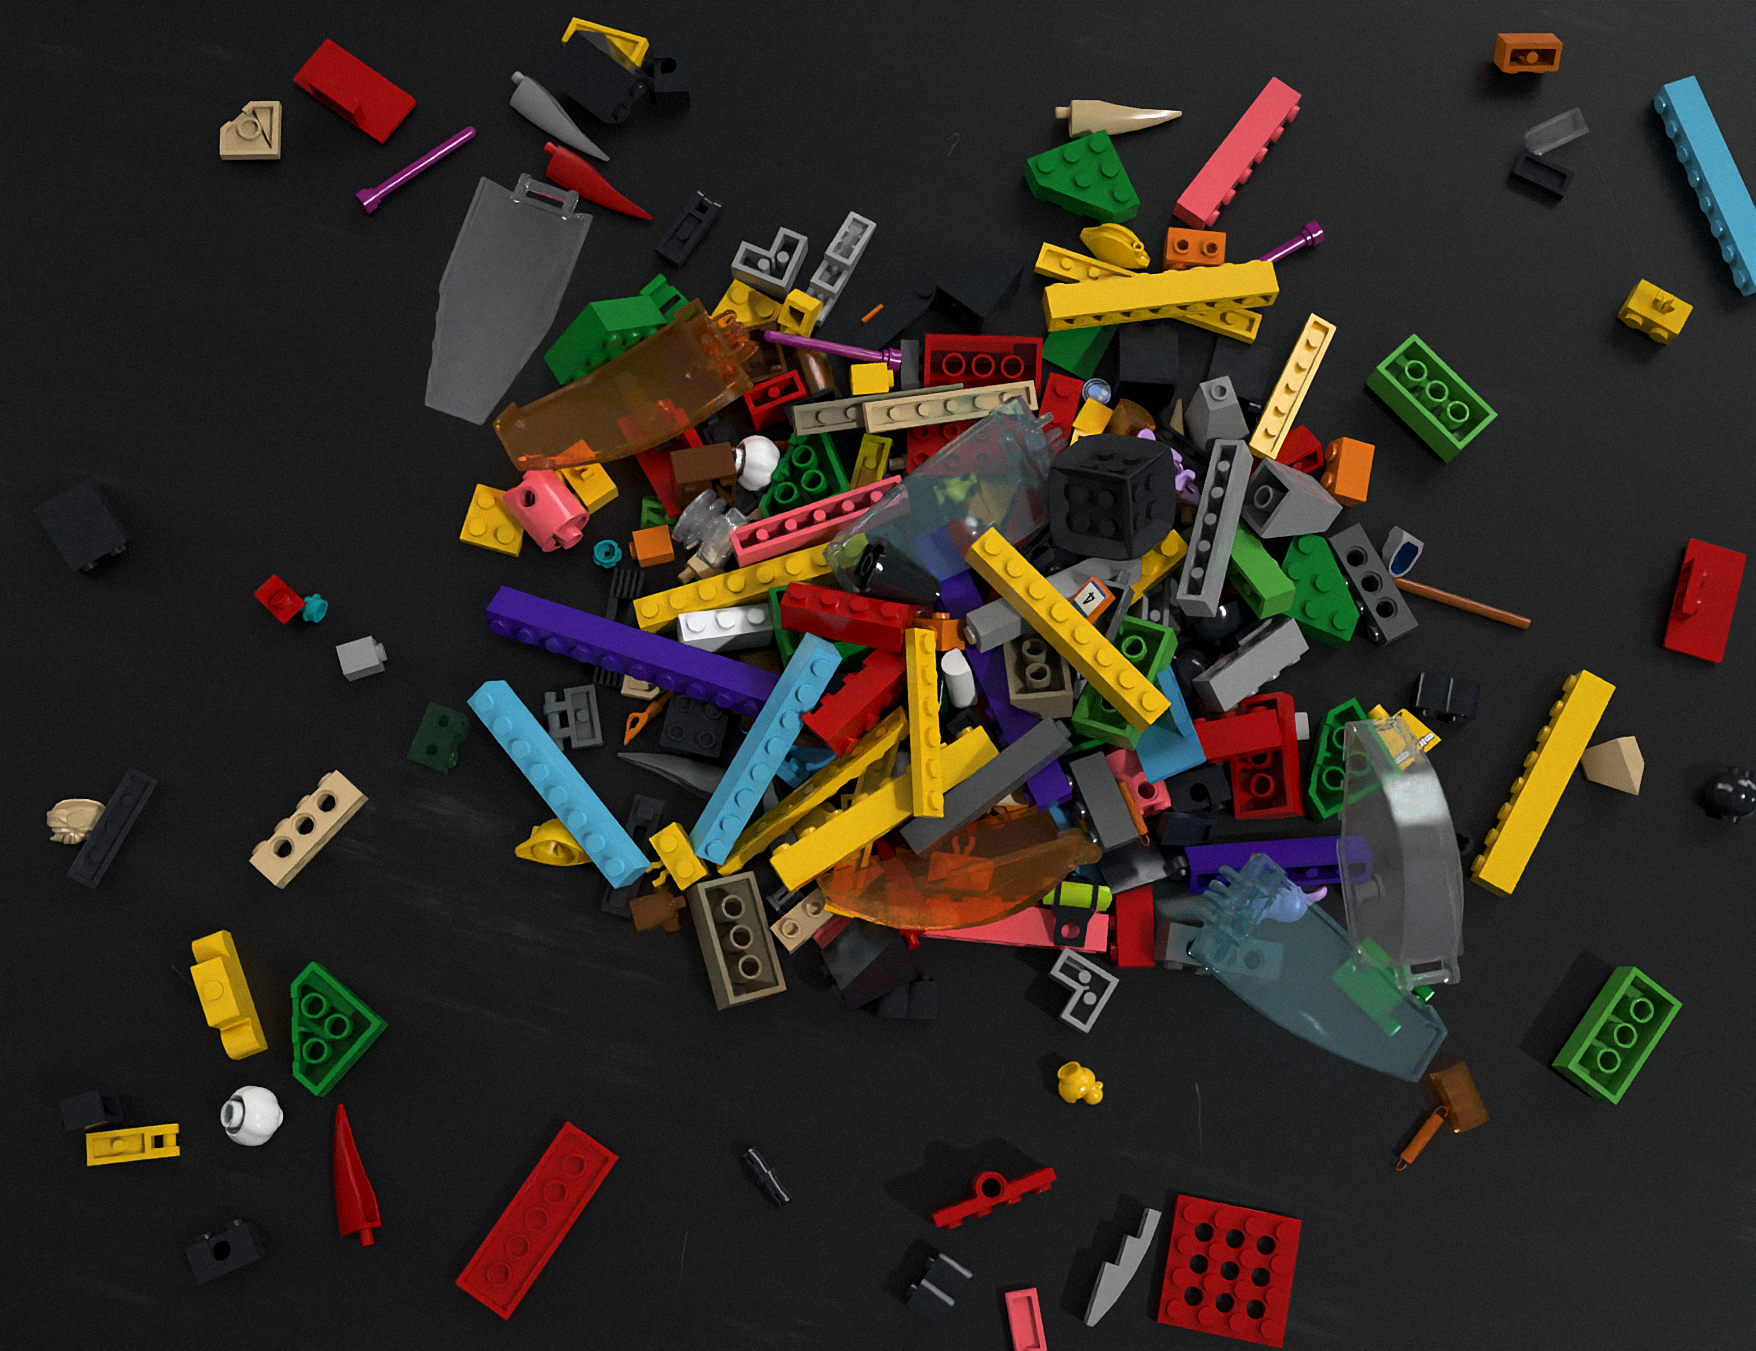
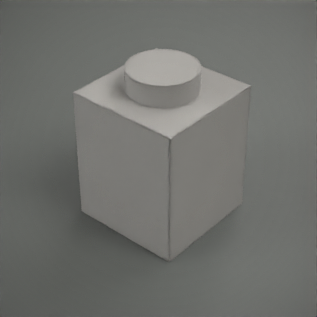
[336,636,387,681]

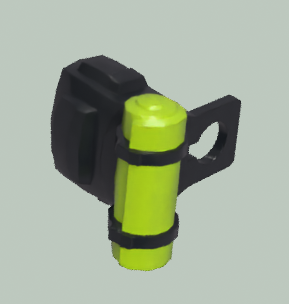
[1039,873,1112,948]

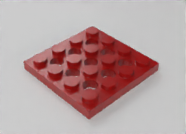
[1155,1194,1302,1348]

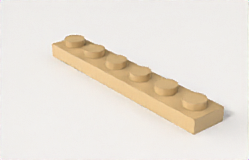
[862,380,1038,434]

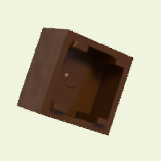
[718,321,788,399]
[670,442,737,512]

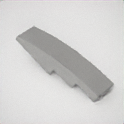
[806,211,876,327]
[1083,1208,1161,1327]

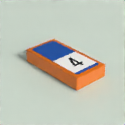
[1069,575,1116,625]

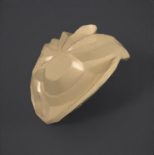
[47,799,106,845]

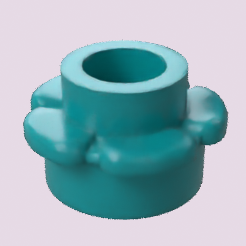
[593,540,622,568]
[300,594,328,623]

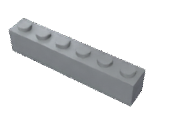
[1176,439,1254,618]

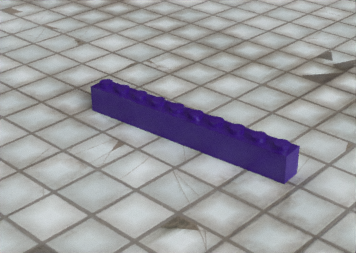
[910,524,1072,814]
[486,586,782,718]

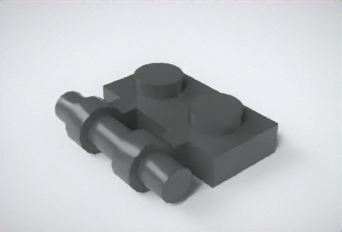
[543,684,604,752]

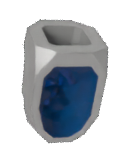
[1380,526,1424,578]

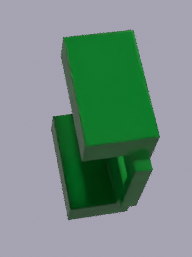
[639,273,697,334]

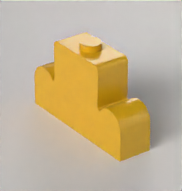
[190,930,268,1060]

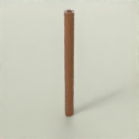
[1391,577,1531,630]

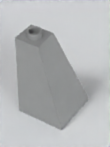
[1183,375,1251,456]

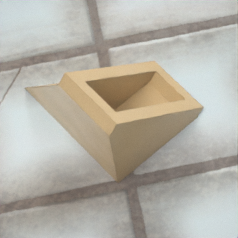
[1579,736,1644,796]

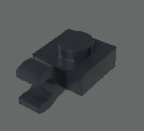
[700,402,741,450]

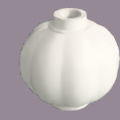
[732,435,780,491]
[221,1086,283,1146]

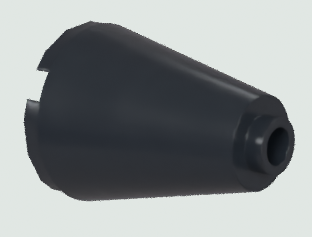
[852,536,941,606]

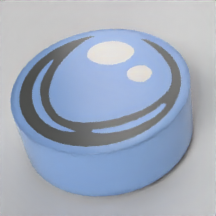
[1081,378,1111,406]

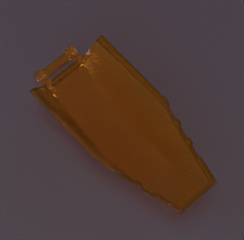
[815,806,1102,931]

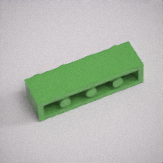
[1225,518,1296,620]

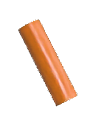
[861,303,884,324]

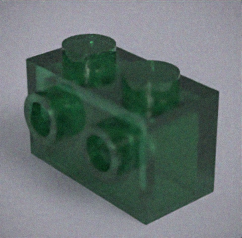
[407,702,470,775]

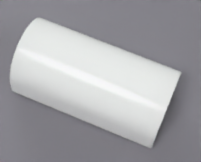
[941,648,978,708]

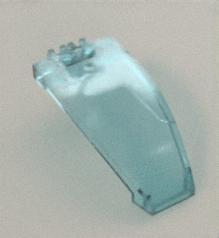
[822,395,1068,592]
[1188,853,1448,1083]

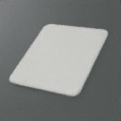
[1295,712,1310,740]

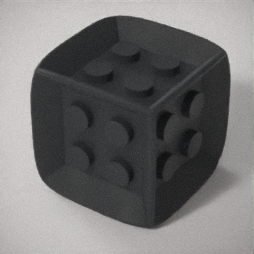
[1047,433,1176,561]

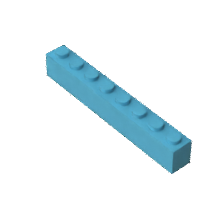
[1653,76,1756,297]
[688,632,842,865]
[467,680,652,889]

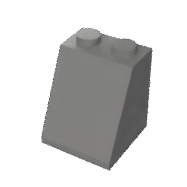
[1240,457,1343,539]

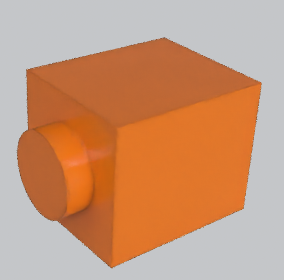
[629,524,675,568]

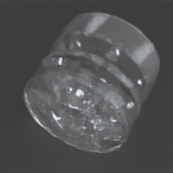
[671,488,751,570]

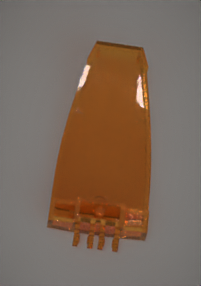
[492,297,757,471]

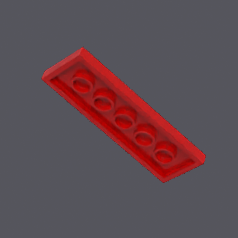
[455,1121,619,1320]

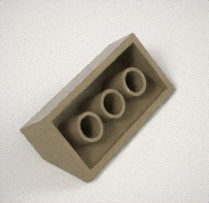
[1002,629,1073,719]
[685,871,787,1011]

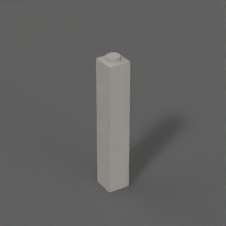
[964,557,1142,653]

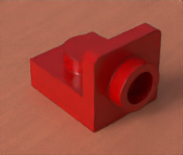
[254,574,306,624]

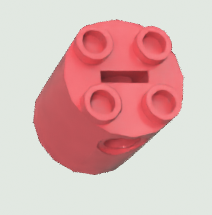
[502,467,590,552]
[1105,744,1172,818]

